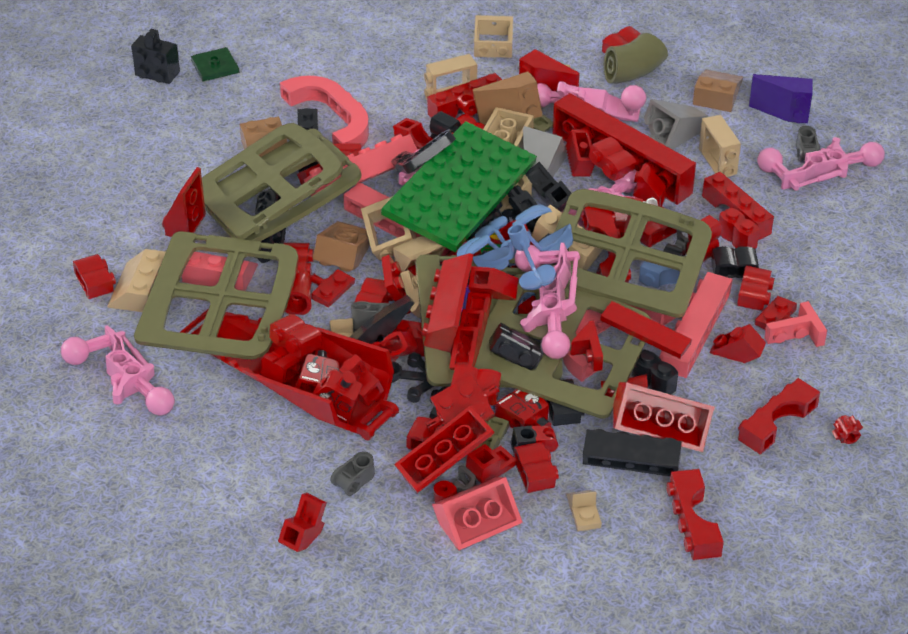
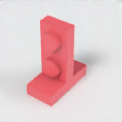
[764,301,827,347]

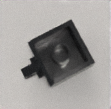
[131,29,180,84]

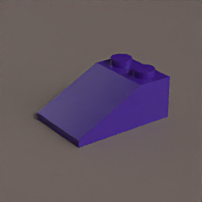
[749,74,813,123]

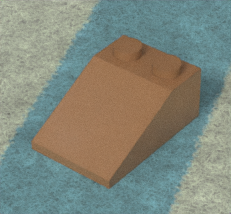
[693,70,743,112]
[473,72,543,125]
[240,116,287,157]
[313,221,377,272]

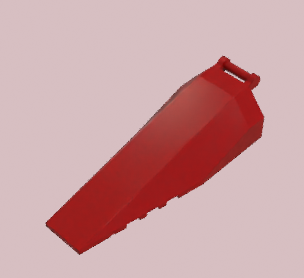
[180,309,399,441]

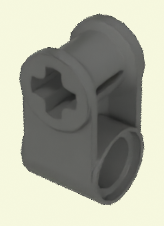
[796,126,820,162]
[351,301,390,330]
[330,451,375,496]

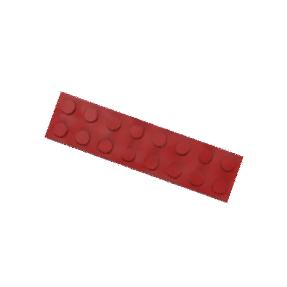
[552,93,696,205]

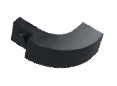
[525,161,572,212]

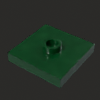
[191,47,240,82]

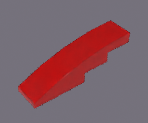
[449,292,492,370]

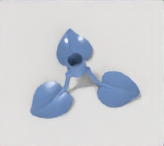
[457,204,552,266]
[473,224,573,290]

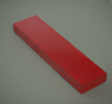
[600,301,692,359]

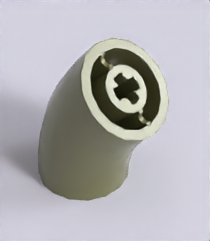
[603,33,668,84]

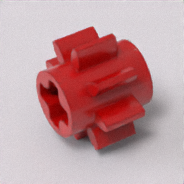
[832,415,863,444]

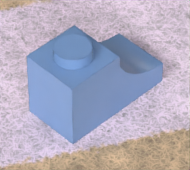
[639,261,680,288]

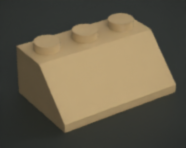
[483,107,534,149]
[532,205,603,270]
[107,249,166,312]

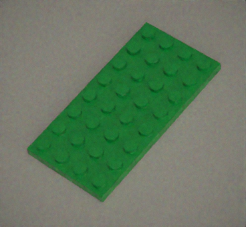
[381,121,537,252]

